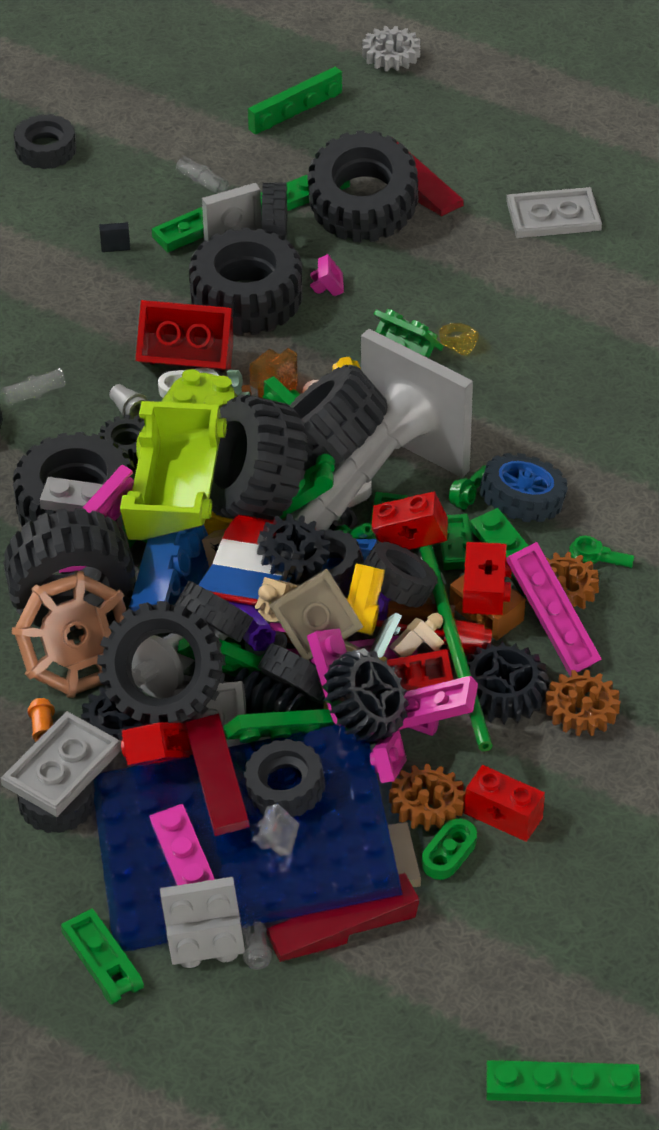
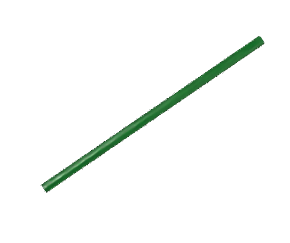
[419,545,493,752]

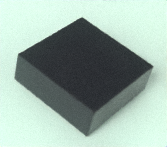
[99,222,130,252]

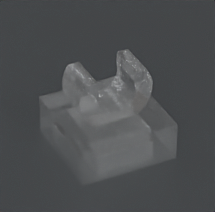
[253,804,300,856]

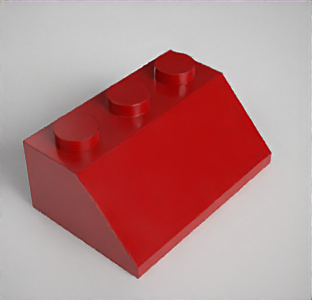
[135,300,234,370]

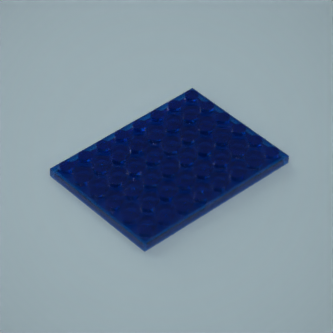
[93,725,403,952]

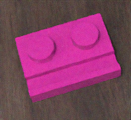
[82,465,134,521]

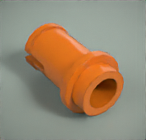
[27,698,55,742]

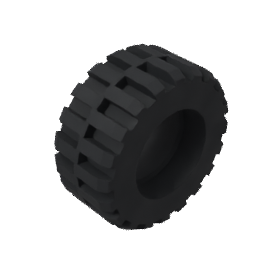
[308,130,418,242]
[189,228,303,335]
[289,365,388,471]
[209,395,308,521]
[13,432,135,527]
[3,508,136,631]

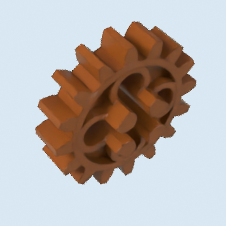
[546,552,599,609]
[545,670,620,736]
[389,764,465,831]

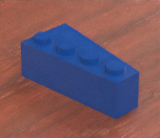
[129,525,209,611]

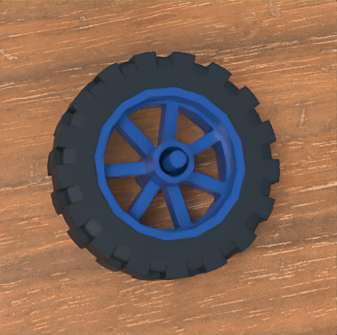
[480,453,568,522]

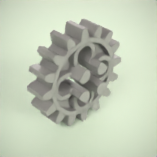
[362,26,420,71]

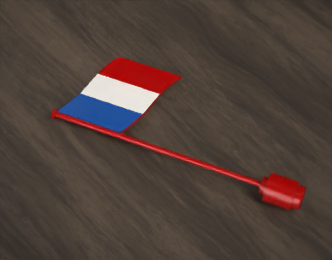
[199,515,492,655]

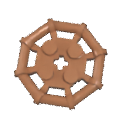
[12,570,127,698]

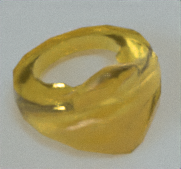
[439,323,479,356]

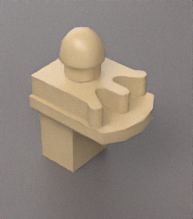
[255,577,299,623]
[389,613,445,658]

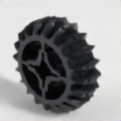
[466,641,550,725]
[322,648,409,743]

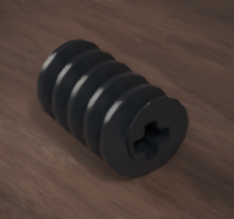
[233,667,307,714]

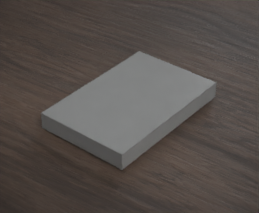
[506,187,602,238]
[1,711,122,817]

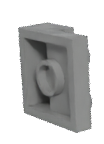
[160,877,245,968]

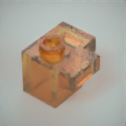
[249,348,298,398]

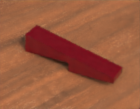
[397,141,464,216]
[185,713,250,836]
[266,872,419,962]

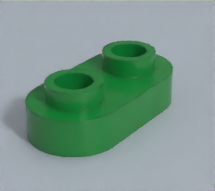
[422,819,477,880]

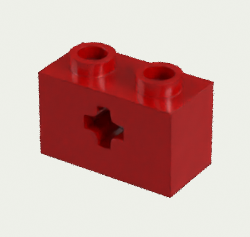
[371,491,448,550]
[462,542,512,615]
[387,649,454,691]
[121,722,194,765]
[464,765,545,842]

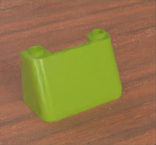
[120,401,227,540]

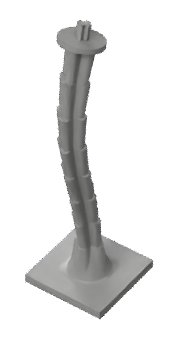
[132,329,473,699]

